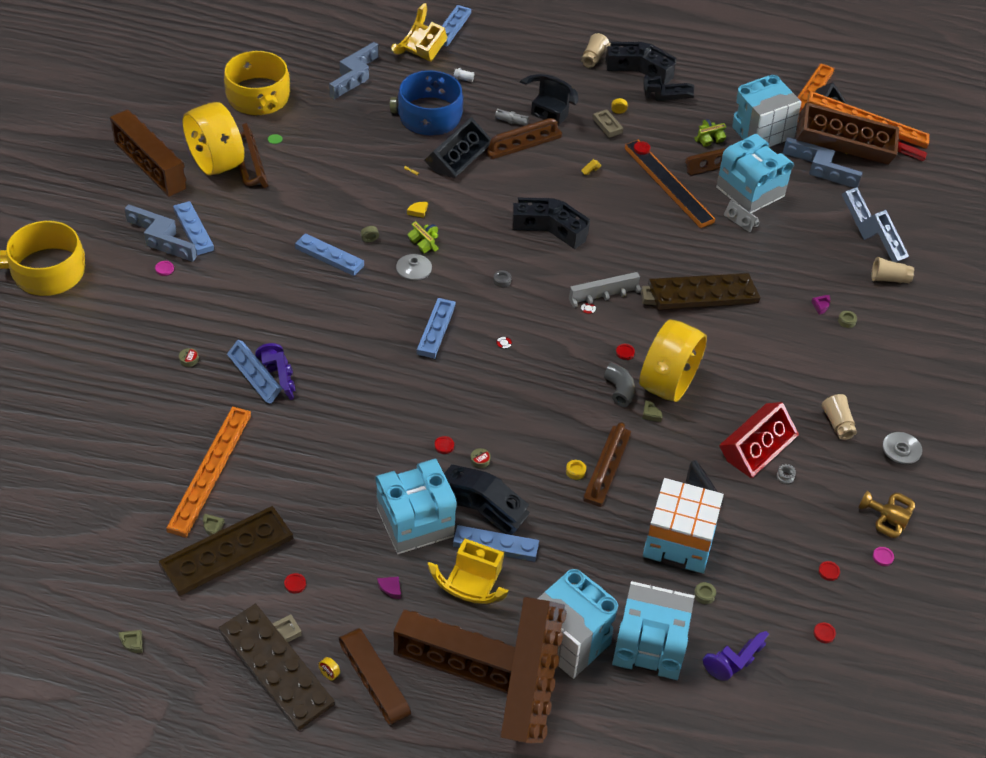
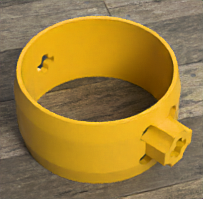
[224,51,290,115]
[182,102,244,176]
[0,221,85,296]
[639,319,707,402]

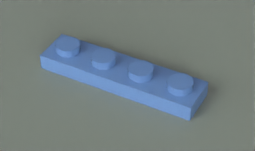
[442,5,471,46]
[173,201,214,255]
[295,233,364,276]
[417,298,456,359]
[227,340,282,403]
[453,525,539,562]

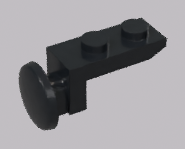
[643,74,695,101]

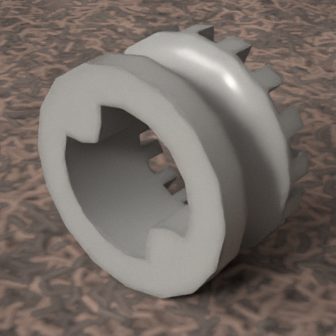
[777,464,796,484]

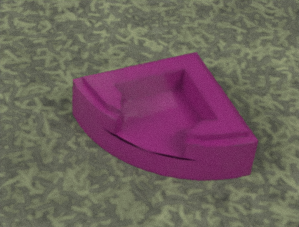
[812,295,831,315]
[377,577,401,599]

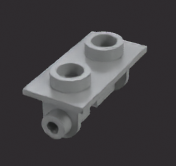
[724,200,760,232]

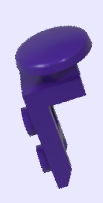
[255,343,296,400]
[703,631,769,681]

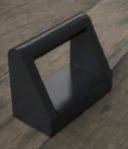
[686,460,723,506]

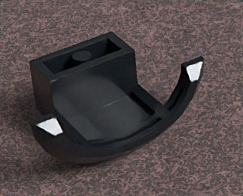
[519,74,579,126]

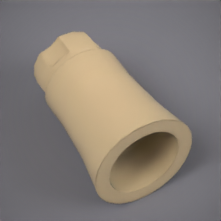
[581,33,610,68]
[871,257,914,283]
[821,394,857,440]

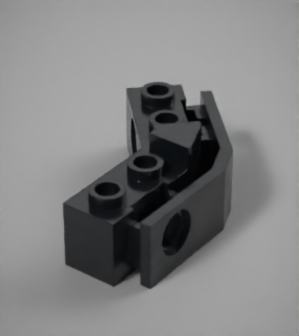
[605,41,677,85]
[512,197,590,249]
[444,464,530,535]

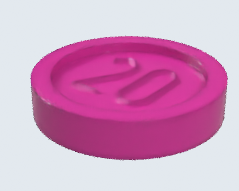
[155,261,174,276]
[872,547,894,566]

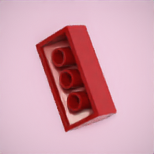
[719,402,799,478]

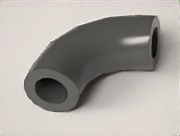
[604,362,635,407]

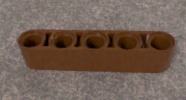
[339,628,411,725]

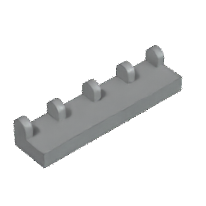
[569,272,641,308]

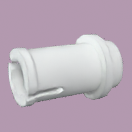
[454,68,474,82]

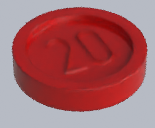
[634,141,651,155]
[616,344,635,360]
[434,436,454,454]
[818,561,840,581]
[284,573,306,594]
[813,622,836,643]

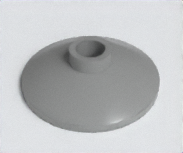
[396,254,432,281]
[882,432,922,464]

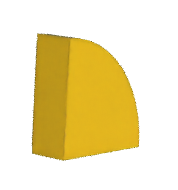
[581,159,602,175]
[407,202,428,218]

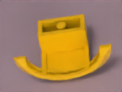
[391,3,447,62]
[428,538,509,604]

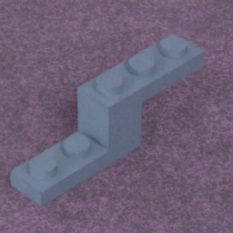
[329,42,378,99]
[783,137,863,188]
[842,187,909,262]
[125,204,196,262]

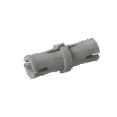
[495,109,529,126]

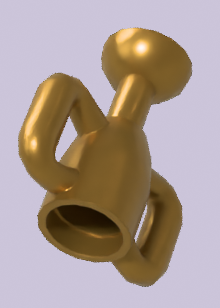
[858,490,915,538]

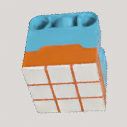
[642,478,724,574]

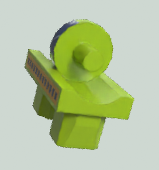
[694,119,726,147]
[407,221,439,253]

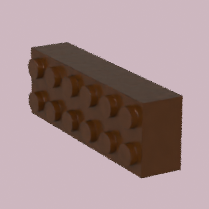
[796,103,899,165]
[110,109,187,197]
[500,597,567,743]
[394,610,515,694]

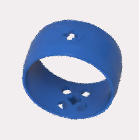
[398,71,463,135]

